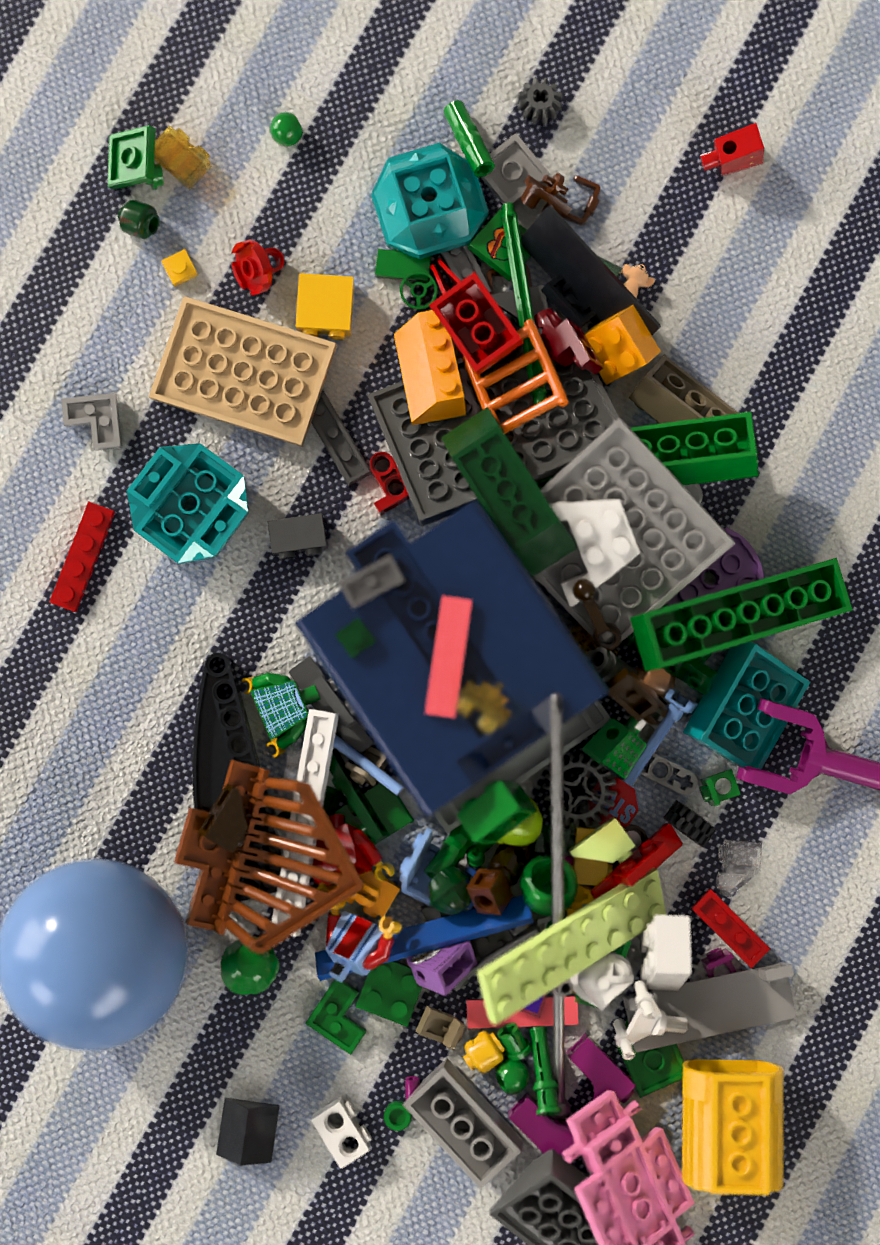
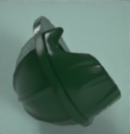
[428,866,471,914]

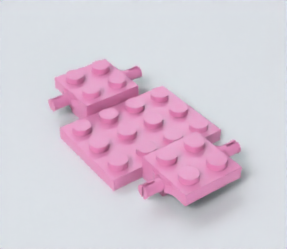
[563,1090,695,1245]

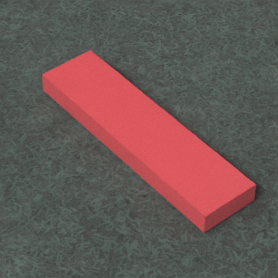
[425,596,472,718]
[466,995,578,1029]

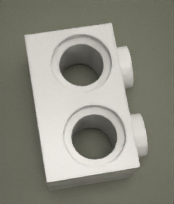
[311,1096,372,1169]

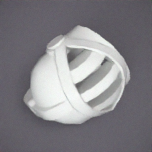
[570,952,634,1011]

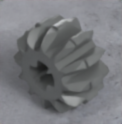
[518,77,562,125]

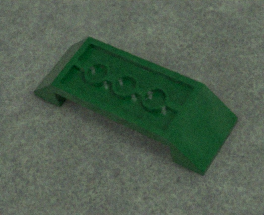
[441,407,578,578]

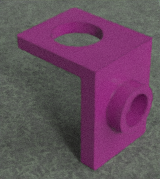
[701,948,736,978]

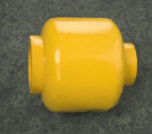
[463,1031,506,1073]

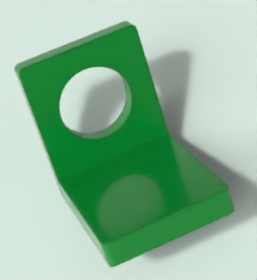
[699,769,740,807]

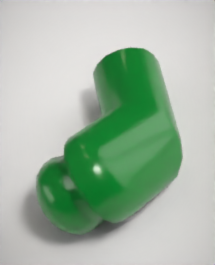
[466,843,493,868]

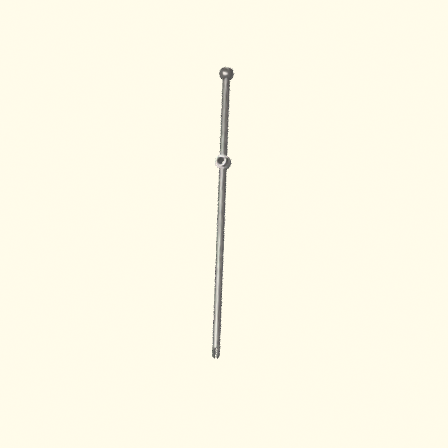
[550,693,573,1120]

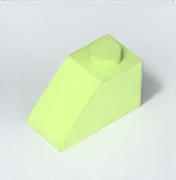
[568,817,635,863]

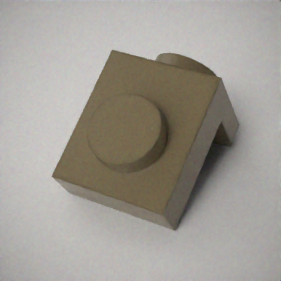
[344,747,389,787]
[416,1006,465,1050]

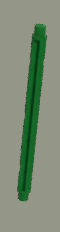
[502,203,547,405]

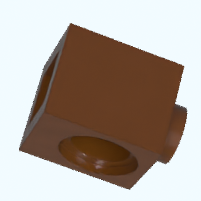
[466,869,513,915]

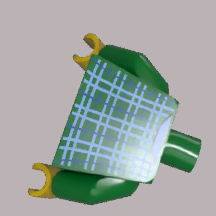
[241,672,321,758]

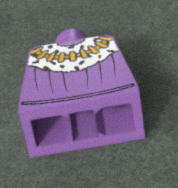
[407,941,478,996]

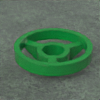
[400,271,437,309]

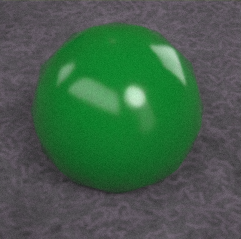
[270,112,303,147]
[495,1059,530,1095]

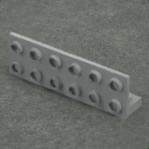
[623,962,796,1052]

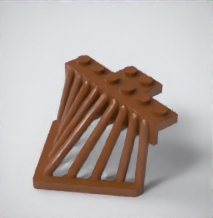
[174,760,363,954]

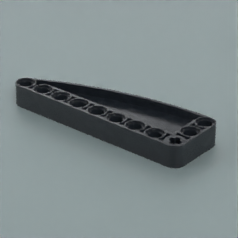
[192,653,284,902]

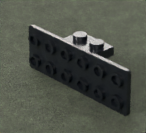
[521,206,661,335]

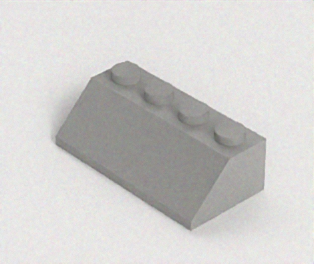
[403,1058,524,1189]

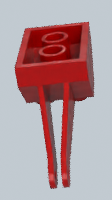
[429,258,524,375]

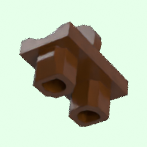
[521,173,572,215]

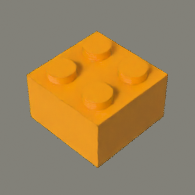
[584,305,661,385]

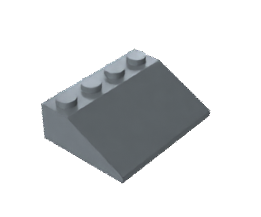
[489,1148,598,1245]

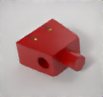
[700,123,764,175]

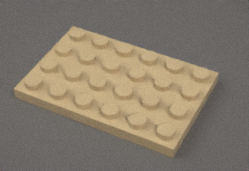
[149,296,337,447]

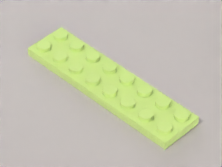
[478,868,666,1025]

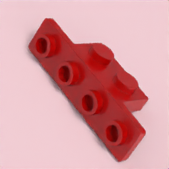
[590,823,683,900]

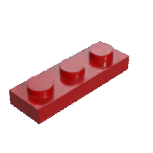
[691,888,771,969]

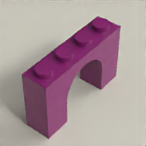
[508,1033,636,1157]

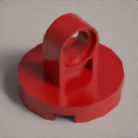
[231,239,285,295]

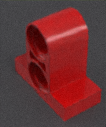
[370,452,410,516]

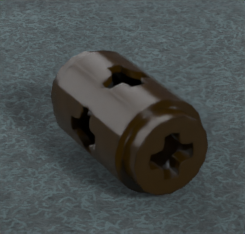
[487,843,534,888]

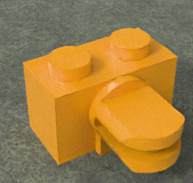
[337,869,401,918]

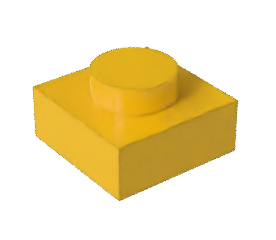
[161,249,198,287]

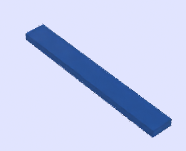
[315,895,534,981]

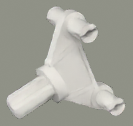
[613,981,688,1060]

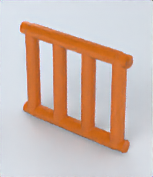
[462,319,569,434]

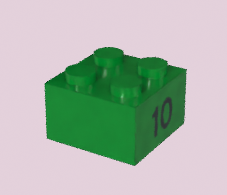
[456,780,537,844]

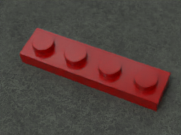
[49,501,116,613]

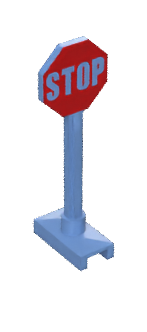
[588,688,698,827]

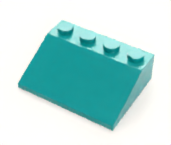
[682,642,810,769]

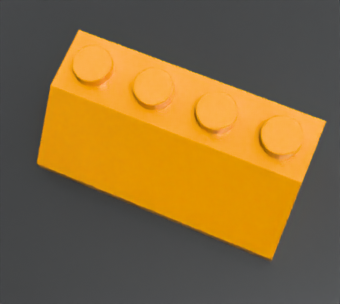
[394,310,466,425]

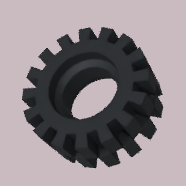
[663,800,717,848]

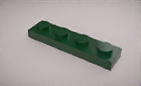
[329,747,389,843]

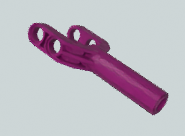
[736,698,880,795]

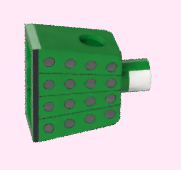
[582,716,647,782]

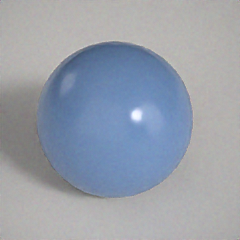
[0,859,188,1051]

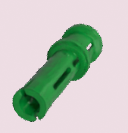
[529,1027,562,1116]

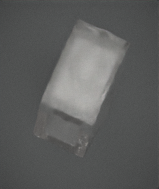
[716,839,762,897]

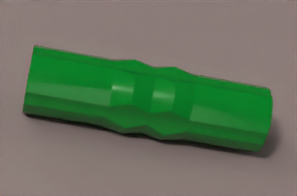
[443,100,495,177]
[424,824,474,879]

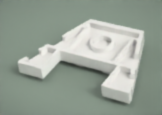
[549,499,640,607]

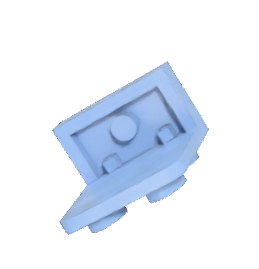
[399,828,440,906]

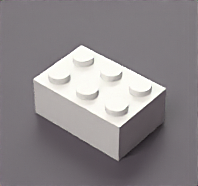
[640,915,691,991]

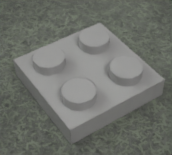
[481,133,550,205]

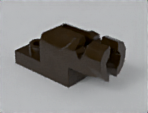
[605,668,668,725]

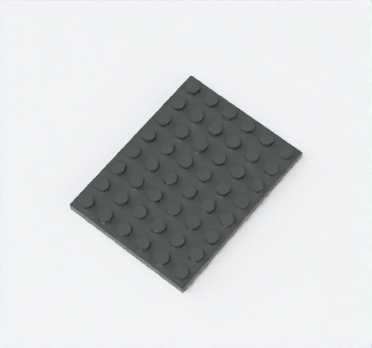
[367,318,619,526]

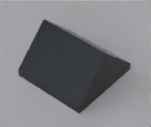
[216,1097,280,1166]

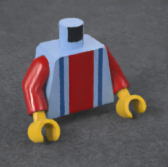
[326,900,402,982]

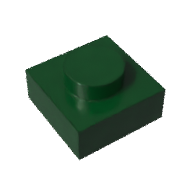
[334,617,376,659]

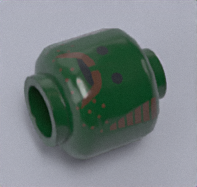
[118,200,160,239]

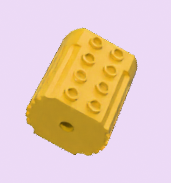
[682,1059,784,1195]

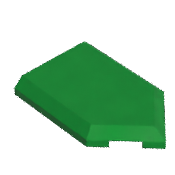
[617,1019,684,1098]

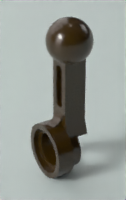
[573,579,621,651]

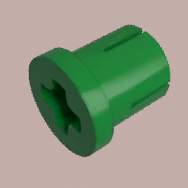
[497,1023,532,1061]

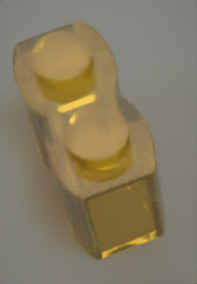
[155,126,211,190]

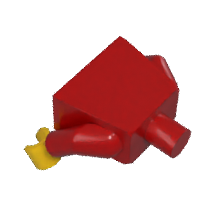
[312,814,395,892]

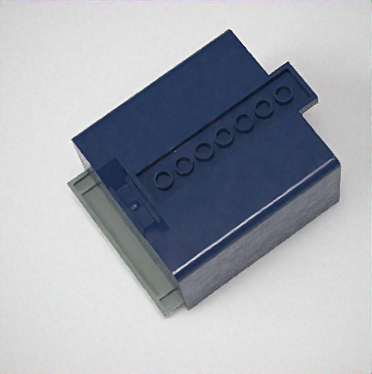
[295,499,611,833]

